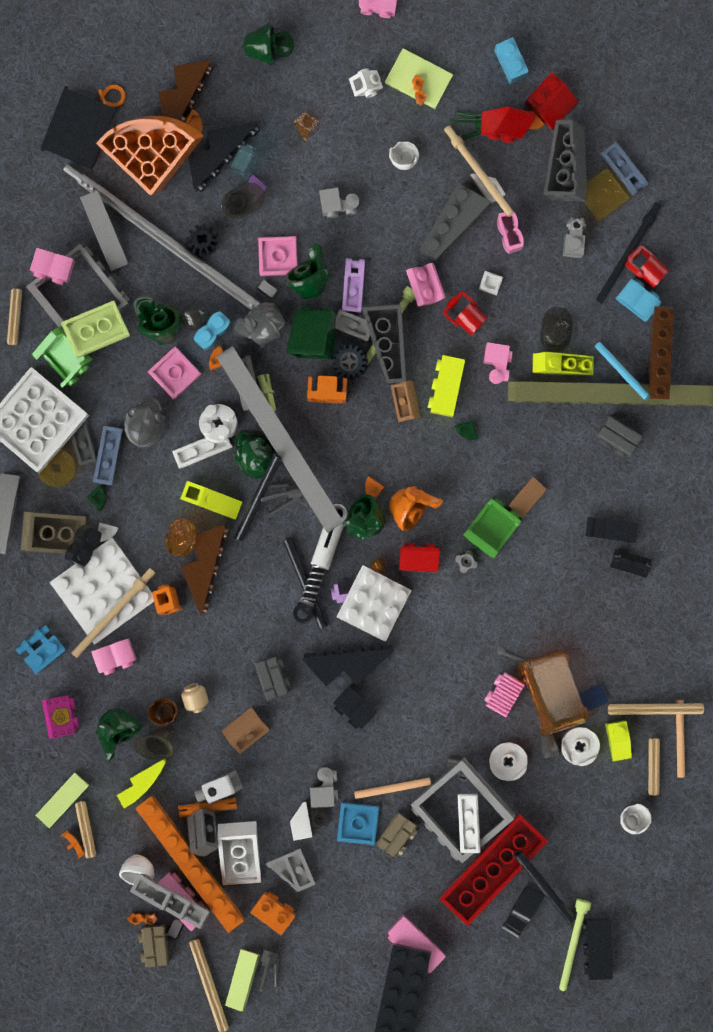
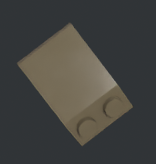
[21,511,86,553]

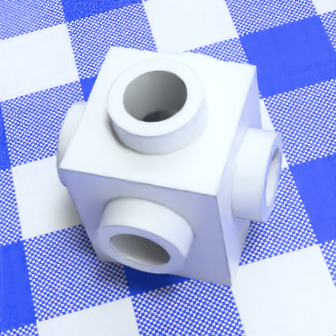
[349,68,383,98]

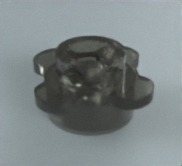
[309,808,330,829]

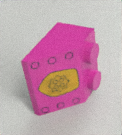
[42,695,79,739]

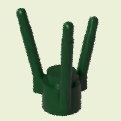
[450,111,482,139]

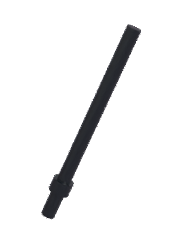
[596,202,661,303]

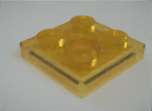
[583,168,629,222]

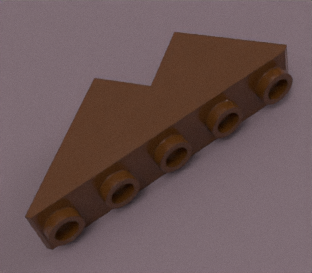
[158,60,213,123]
[648,306,674,400]
[181,524,229,614]

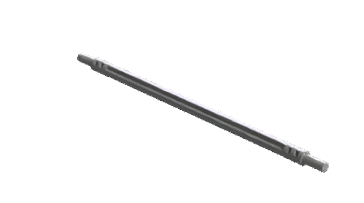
[63,164,260,310]

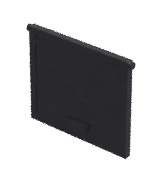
[40,86,116,169]

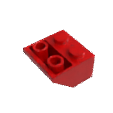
[399,543,440,572]

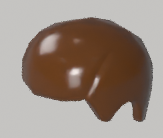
[148,698,179,727]

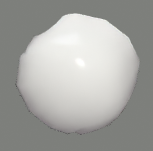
[389,142,419,170]
[620,804,651,834]

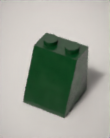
[286,307,337,360]

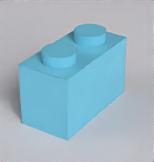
[494,37,529,84]

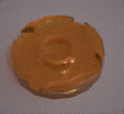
[165,518,197,557]

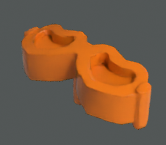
[412,75,427,105]
[60,831,85,859]
[127,912,158,926]

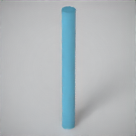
[595,342,650,400]

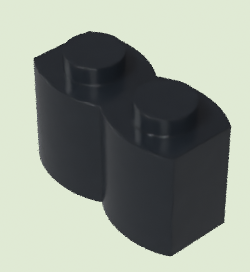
[65,525,102,567]
[333,686,377,729]

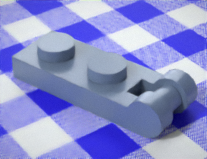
[600,142,648,196]

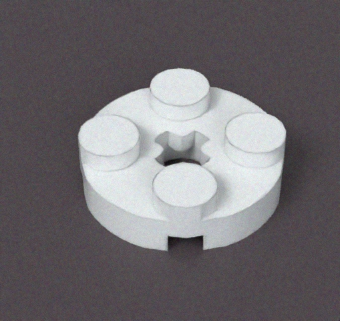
[199,404,238,443]
[561,727,600,766]
[489,742,528,781]

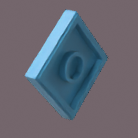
[337,802,379,845]

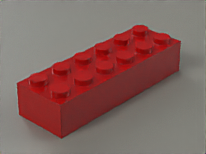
[439,813,548,926]

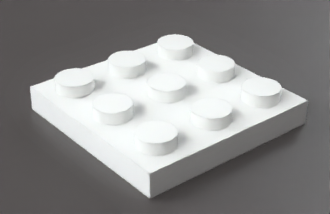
[337,565,412,642]

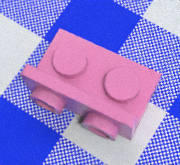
[406,263,445,307]

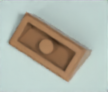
[391,381,421,422]
[508,477,547,518]

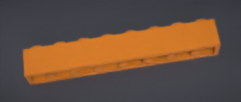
[135,795,245,933]

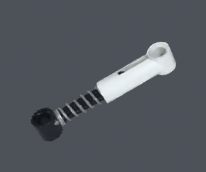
[293,504,347,624]

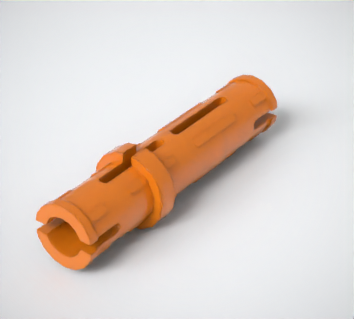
[178,797,237,818]

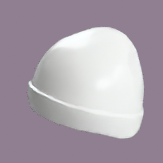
[119,854,155,885]

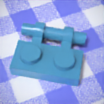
[16,625,66,674]

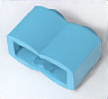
[615,279,661,322]
[194,311,231,351]

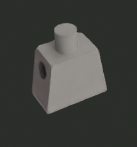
[195,770,243,803]

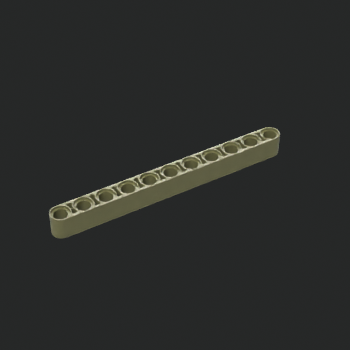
[507,382,713,406]

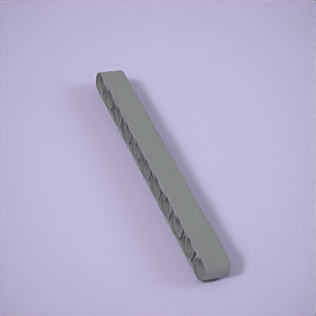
[216,346,344,533]

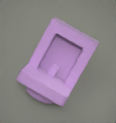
[331,584,348,603]

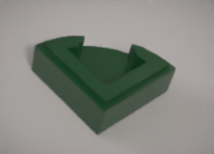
[455,421,478,440]
[87,484,106,511]

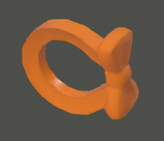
[98,85,125,108]

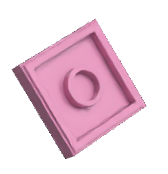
[258,236,297,276]
[148,346,201,400]

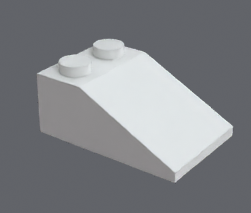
[217,821,261,885]

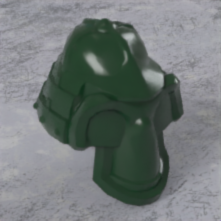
[242,23,294,66]
[285,244,332,299]
[134,297,181,345]
[233,431,276,479]
[342,494,386,540]
[96,708,142,763]

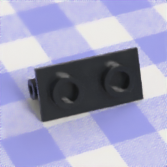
[610,549,652,578]

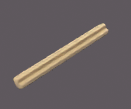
[608,703,704,715]
[189,939,229,1032]

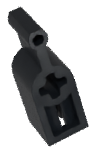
[585,517,638,543]
[502,884,545,938]

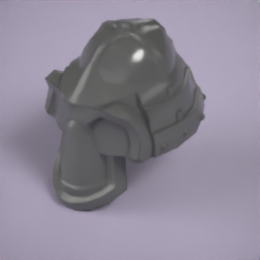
[233,302,285,348]
[124,397,166,447]

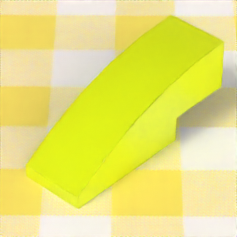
[117,758,167,809]

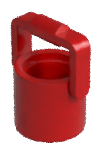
[625,246,670,289]
[443,291,488,336]

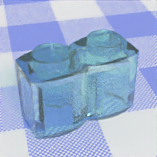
[230,144,258,180]

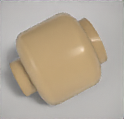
[181,683,209,713]

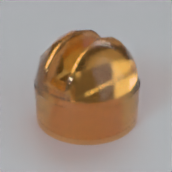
[370,557,386,574]

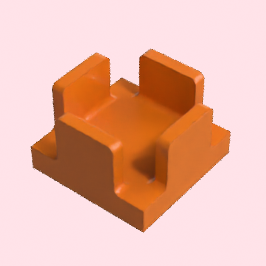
[307,376,347,404]

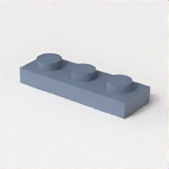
[93,426,123,486]

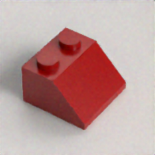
[525,72,578,130]
[481,106,536,144]

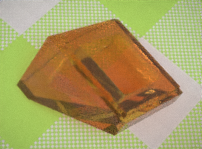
[293,111,319,140]

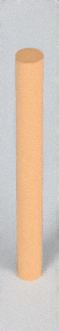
[676,700,685,778]
[354,777,431,799]

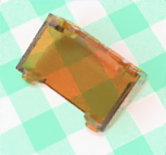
[516,649,590,738]

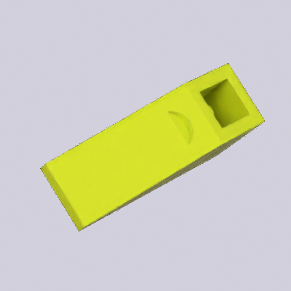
[533,352,594,375]
[180,481,242,520]

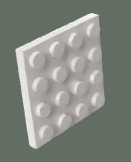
[0,367,89,474]
[50,538,154,645]

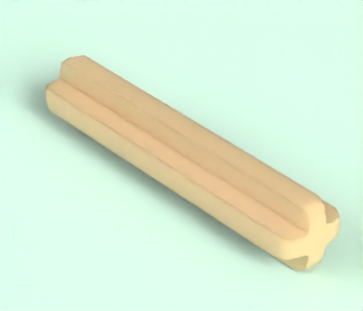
[7,288,22,345]
[648,738,660,795]
[75,801,96,858]

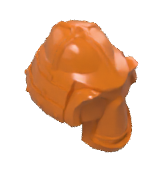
[389,486,443,531]

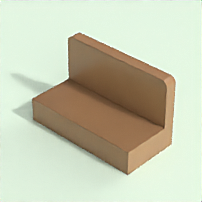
[222,708,270,754]

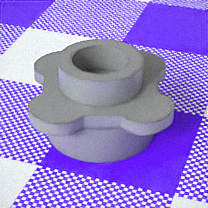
[455,551,477,573]

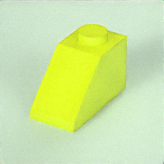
[605,720,632,762]

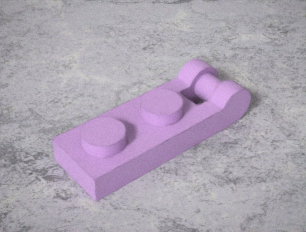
[342,258,365,313]

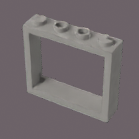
[26,244,129,327]
[411,757,515,863]

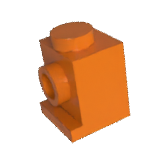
[152,584,182,615]

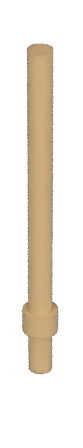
[444,126,514,217]
[72,568,155,658]

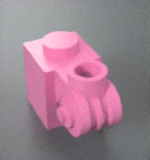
[359,0,397,18]
[483,342,512,384]

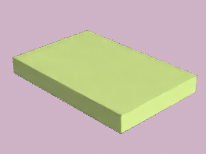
[385,49,453,109]
[61,301,130,358]

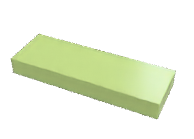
[35,772,89,828]
[225,949,260,1012]

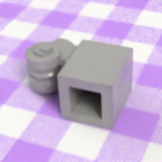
[319,188,359,218]
[563,217,586,258]
[310,767,338,808]

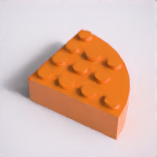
[96,116,204,196]

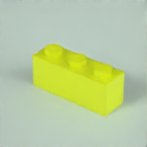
[428,355,465,418]

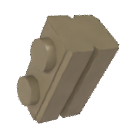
[376,812,418,858]
[138,923,170,967]

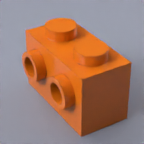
[250,891,296,936]

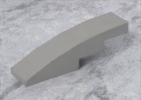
[80,190,128,271]
[0,473,20,554]
[130,874,211,929]

